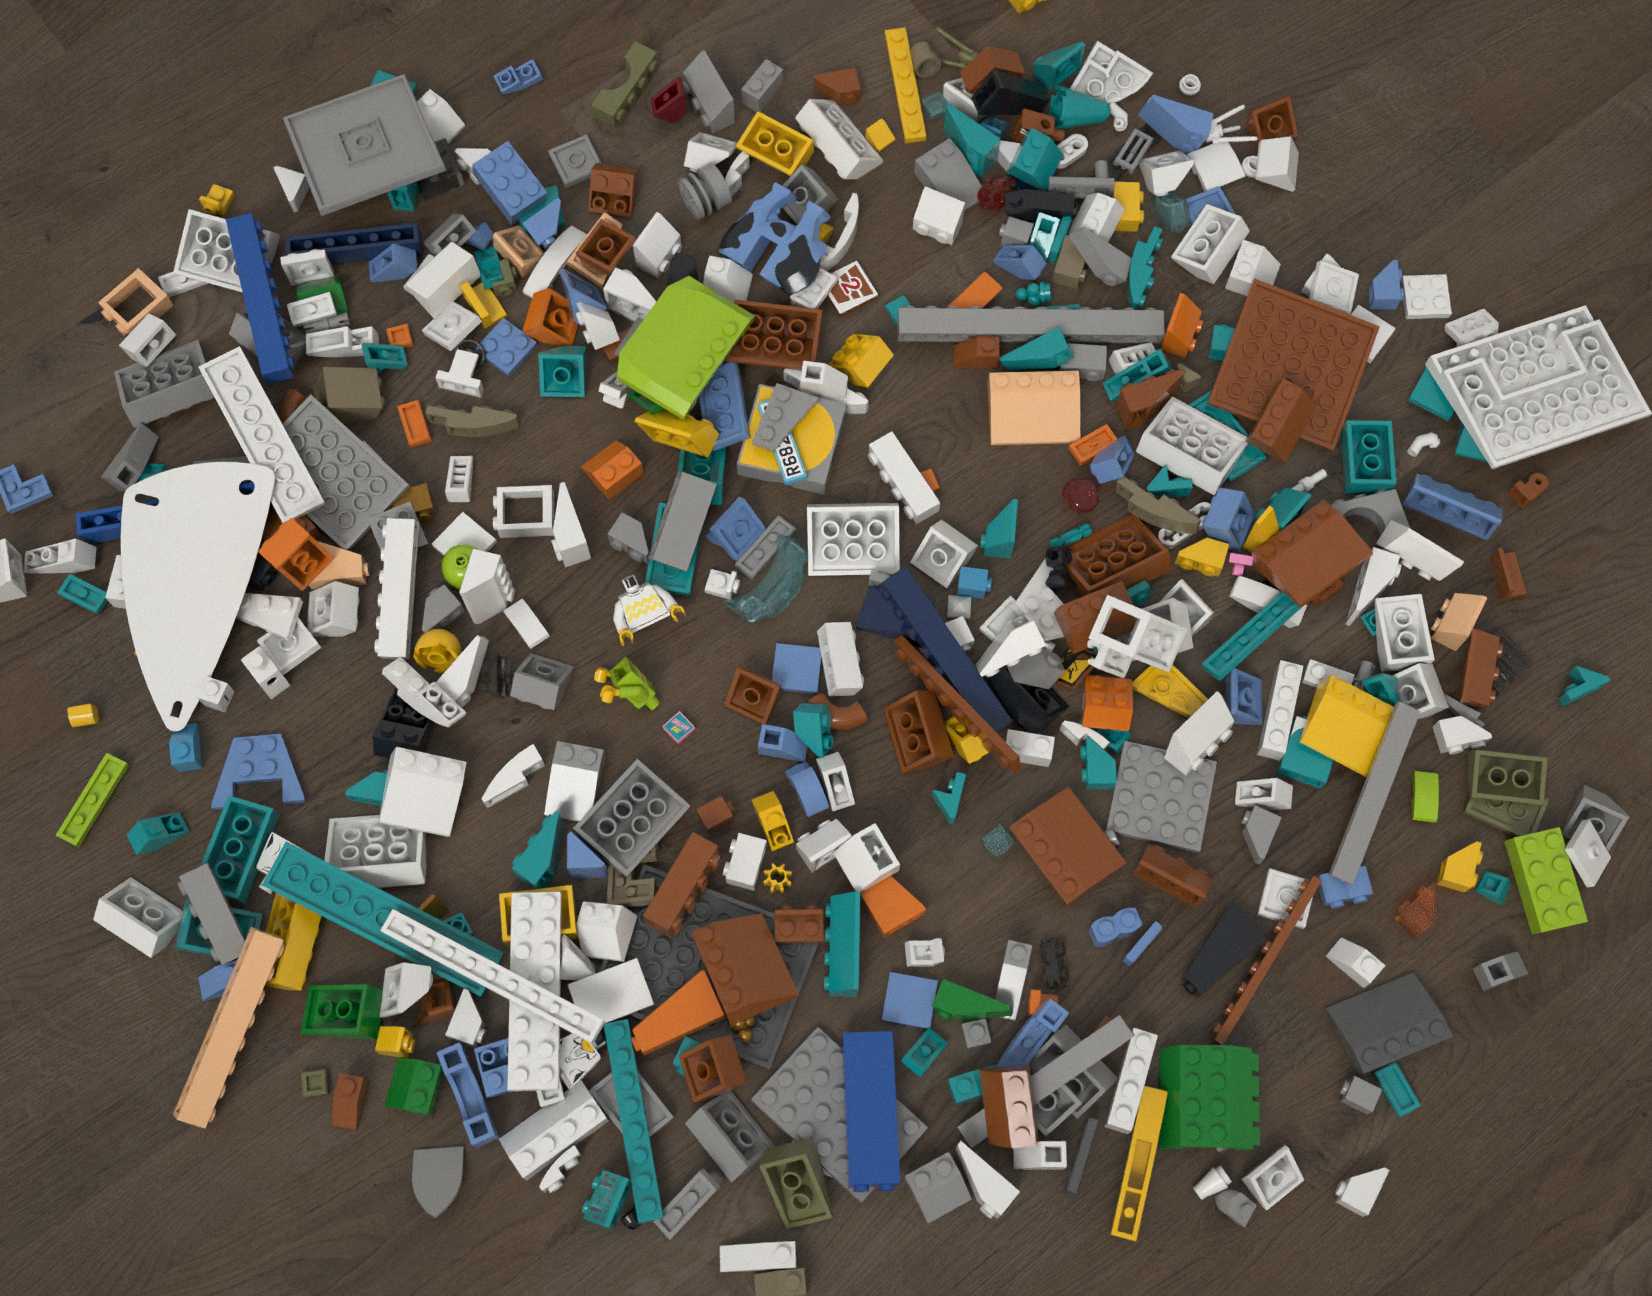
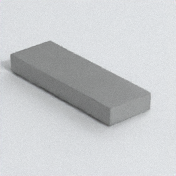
[735,515,796,581]

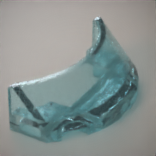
[723,534,808,622]

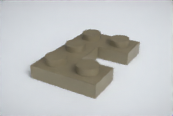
[607,843,658,907]

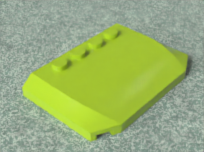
[617,276,755,420]

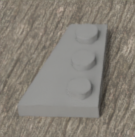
[752,383,819,452]

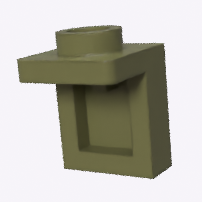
[492,259,518,297]

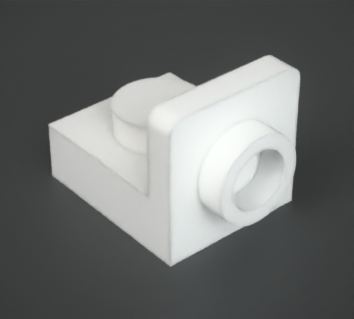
[704,569,740,600]

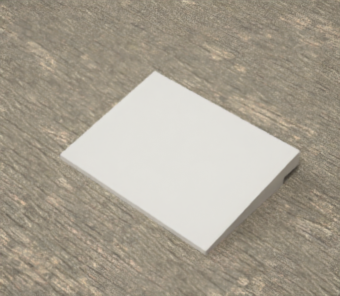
[1425,305,1652,469]

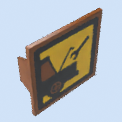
[1055,646,1097,692]

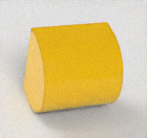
[67,704,99,728]

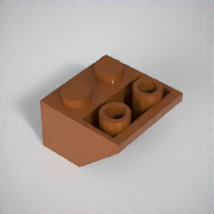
[588,163,639,217]

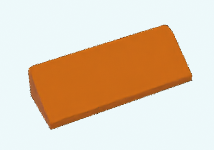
[946,271,1003,309]

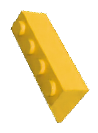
[265,893,321,991]

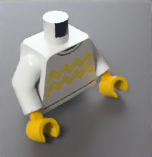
[613,575,686,646]

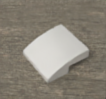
[1187,142,1245,192]

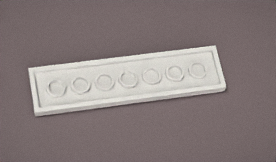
[199,346,325,523]
[508,892,562,1091]

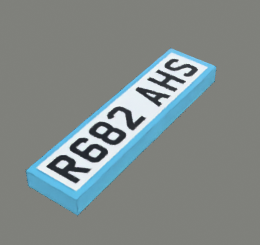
[757,399,807,486]

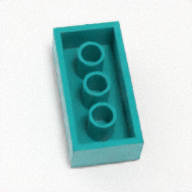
[201,795,280,905]

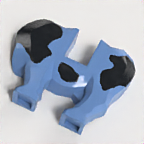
[719,182,831,295]

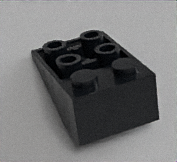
[372,687,434,759]

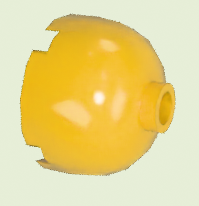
[413,629,462,673]

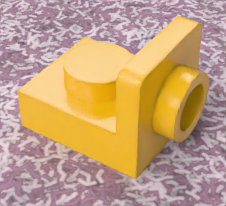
[199,184,235,216]

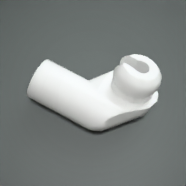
[1407,432,1440,457]

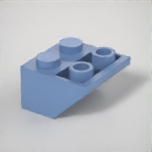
[474,1038,514,1098]

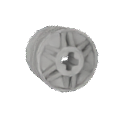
[677,162,732,221]

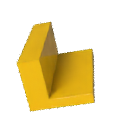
[460,281,507,329]

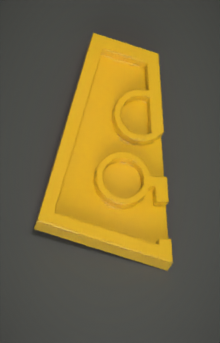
[1132,664,1209,718]

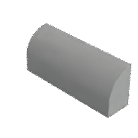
[648,472,717,571]

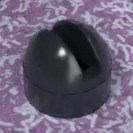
[620,1207,641,1230]

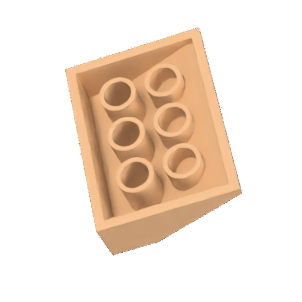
[987,371,1080,445]

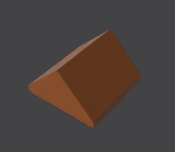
[1245,95,1298,149]
[724,666,782,725]

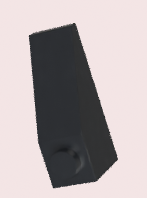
[1005,189,1075,222]

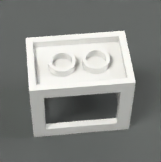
[1087,595,1188,678]

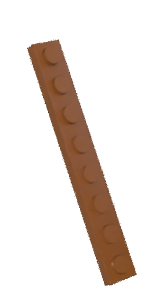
[894,635,1021,774]
[1211,876,1322,1045]

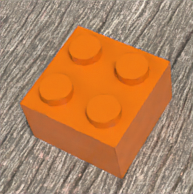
[1082,675,1133,731]

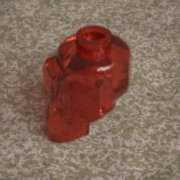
[977,176,1016,211]
[1062,478,1099,514]

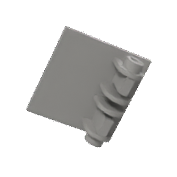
[367,502,428,550]

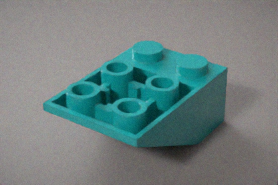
[512,811,564,890]

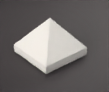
[947,595,971,619]

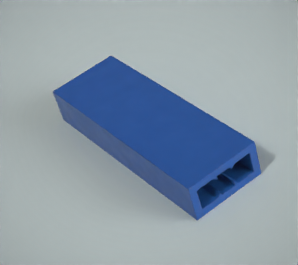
[842,1031,900,1192]

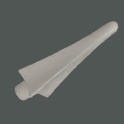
[1444,693,1485,728]

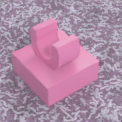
[1226,553,1253,576]

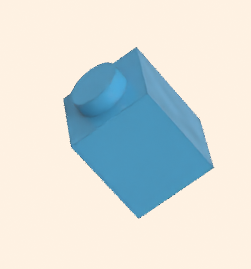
[957,566,992,599]

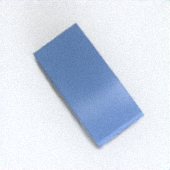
[494,59,544,94]

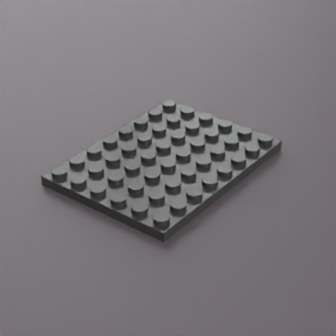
[599,865,819,1070]

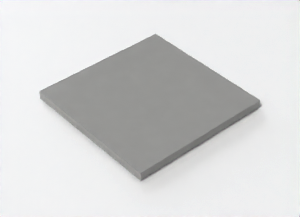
[283,74,446,216]

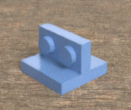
[706,497,766,561]

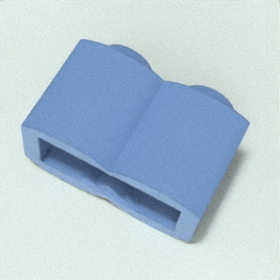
[1317,866,1373,909]
[1088,908,1142,947]

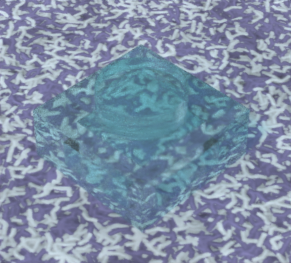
[921,91,948,120]
[981,824,1015,859]

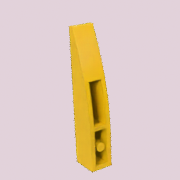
[1110,1086,1168,1241]

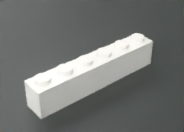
[375,518,419,660]

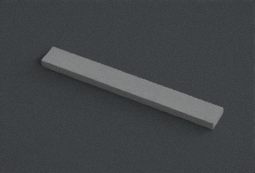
[1329,701,1421,885]
[957,1015,1135,1148]

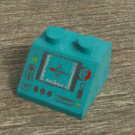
[582,1170,632,1231]

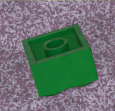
[384,1057,445,1118]

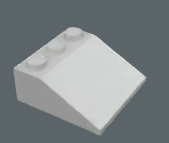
[378,747,466,837]

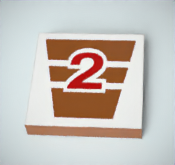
[827,261,878,317]

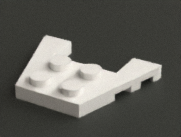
[1012,558,1064,641]

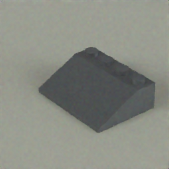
[1325,972,1453,1077]

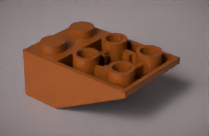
[1115,369,1185,431]

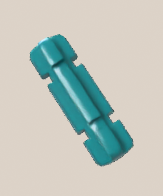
[1049,523,1092,548]

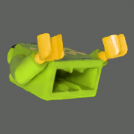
[594,657,660,711]

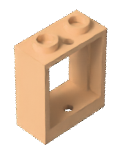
[98,268,174,336]

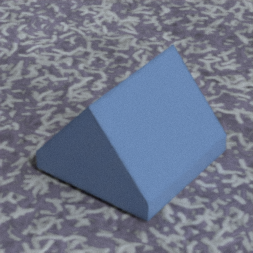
[465,222,494,251]

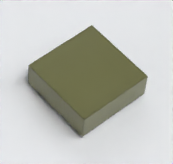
[301,1069,329,1098]

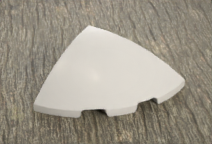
[1070,41,1153,104]

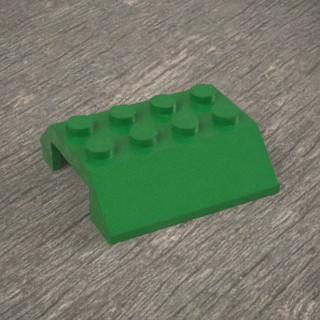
[1159,1045,1260,1151]

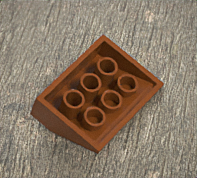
[725,299,823,371]
[1252,499,1373,608]
[1065,514,1172,597]
[1009,787,1127,906]
[691,913,799,1026]

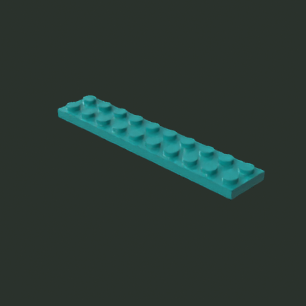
[262,842,504,997]

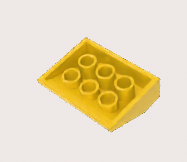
[1300,674,1394,777]

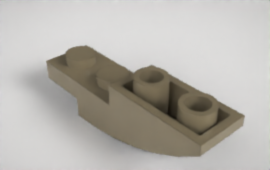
[425,405,520,437]
[1116,477,1200,534]

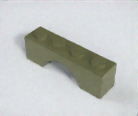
[591,41,659,128]

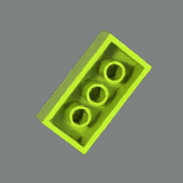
[1504,827,1588,935]

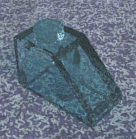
[1151,191,1192,233]

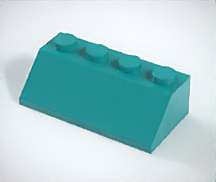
[824,891,860,997]

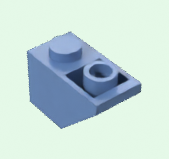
[1368,260,1404,310]
[758,724,808,762]

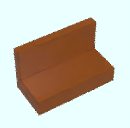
[1490,548,1527,600]

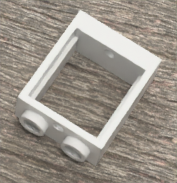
[493,485,555,538]

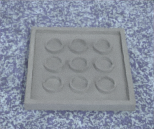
[1106,741,1217,853]

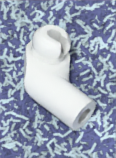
[1109,102,1128,131]

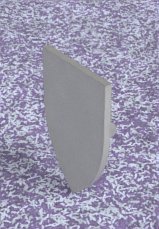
[412,1146,464,1218]

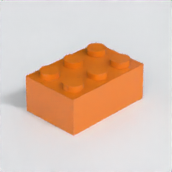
[258,518,334,591]

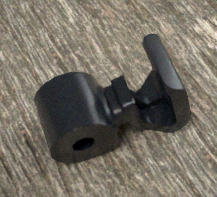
[1045,545,1076,590]

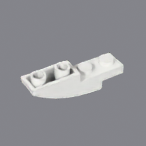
[783,369,869,414]
[382,657,466,727]

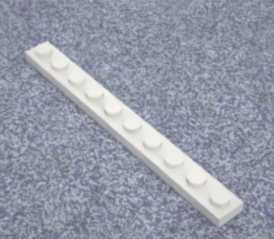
[380,909,605,1044]

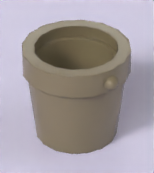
[910,42,941,78]

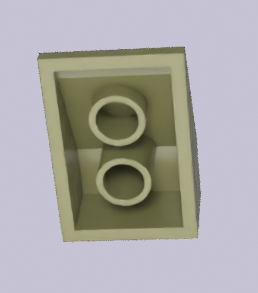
[759,1138,833,1229]

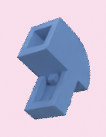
[785,762,829,817]

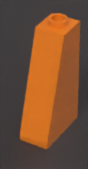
[840,866,926,938]
[631,970,725,1056]

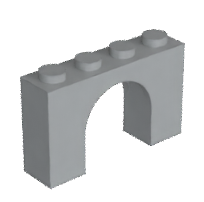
[1310,489,1410,535]

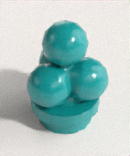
[1015,281,1051,307]

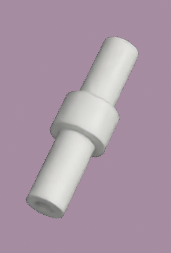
[1291,469,1327,492]

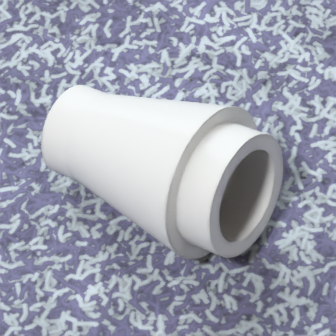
[1193,1165,1232,1200]

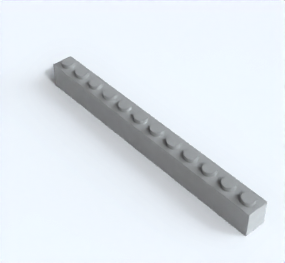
[897,306,1165,343]

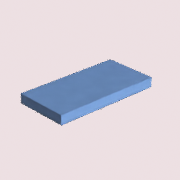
[699,362,751,452]

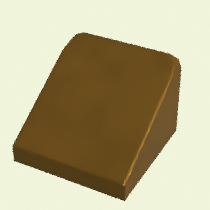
[418,894,449,920]

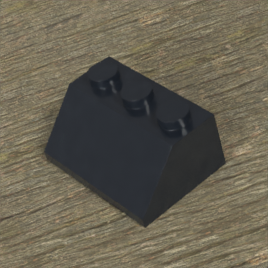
[986,665,1069,734]

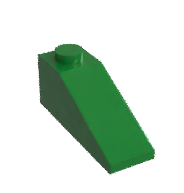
[932,979,1013,1021]

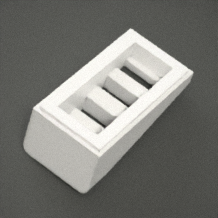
[1109,342,1156,375]
[445,456,473,502]

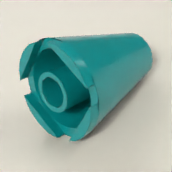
[1049,86,1111,129]

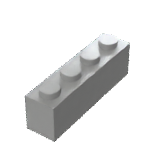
[177,862,246,965]

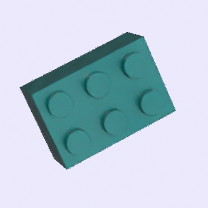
[1341,420,1397,494]

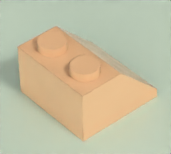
[1430,593,1487,651]

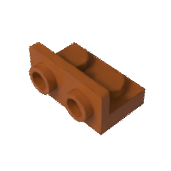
[774,906,824,944]

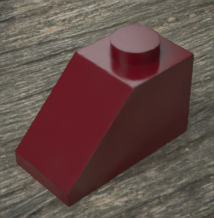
[650,77,687,123]

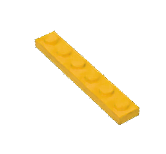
[885,27,926,144]

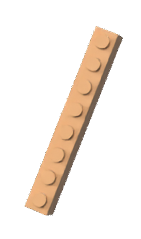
[173,927,284,1128]

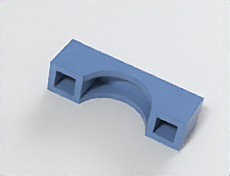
[437,1042,499,1148]

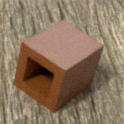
[696,796,735,835]

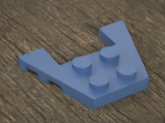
[211,734,306,810]

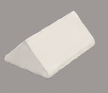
[404,242,480,318]

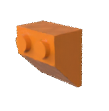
[522,288,578,346]
[1161,293,1203,358]
[581,440,644,500]

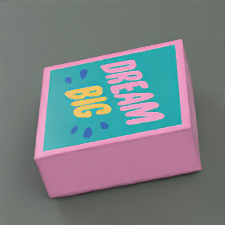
[662,711,696,745]

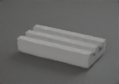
[1114,128,1154,174]

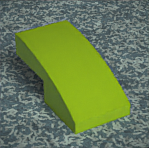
[1411,771,1439,823]

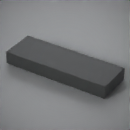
[1064,1118,1098,1195]

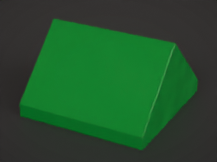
[296,275,349,315]

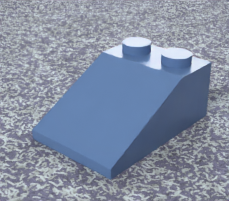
[1138,95,1214,153]

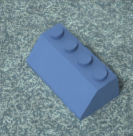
[1402,474,1503,540]

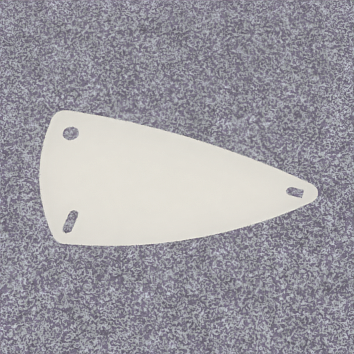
[121,462,275,731]

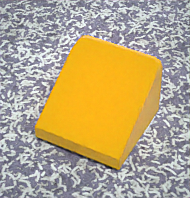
[866,118,896,152]

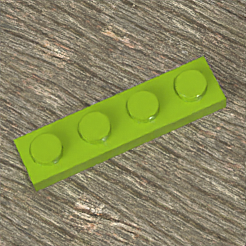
[56,753,129,848]

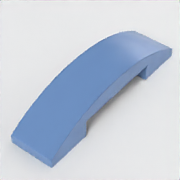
[996,998,1069,1067]

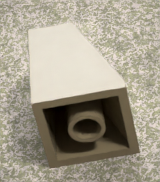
[314,367,384,424]

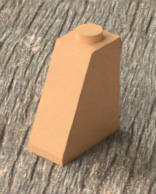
[309,541,370,590]

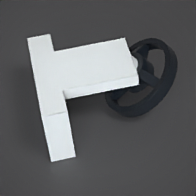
[436,339,486,398]

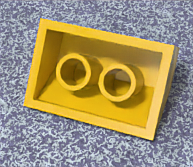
[736,111,815,176]
[635,409,719,458]
[499,885,579,947]

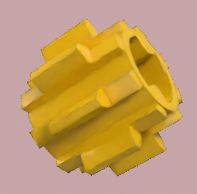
[763,863,792,894]

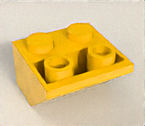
[828,334,894,387]

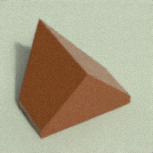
[412,979,457,1029]

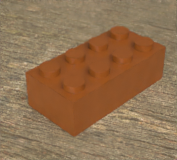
[643,832,721,940]

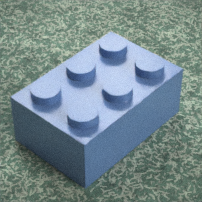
[472,141,547,225]

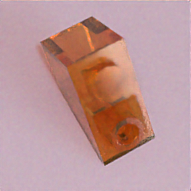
[1394,882,1438,940]

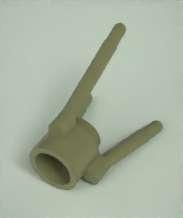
[936,27,979,69]

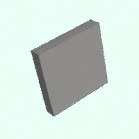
[548,134,601,188]

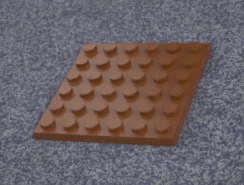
[1206,278,1380,452]

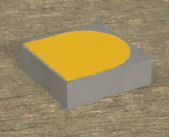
[737,384,846,495]

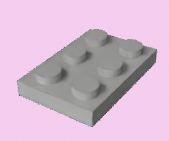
[589,1072,674,1138]

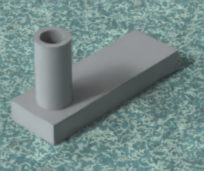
[1047,160,1115,198]
[653,1168,723,1240]

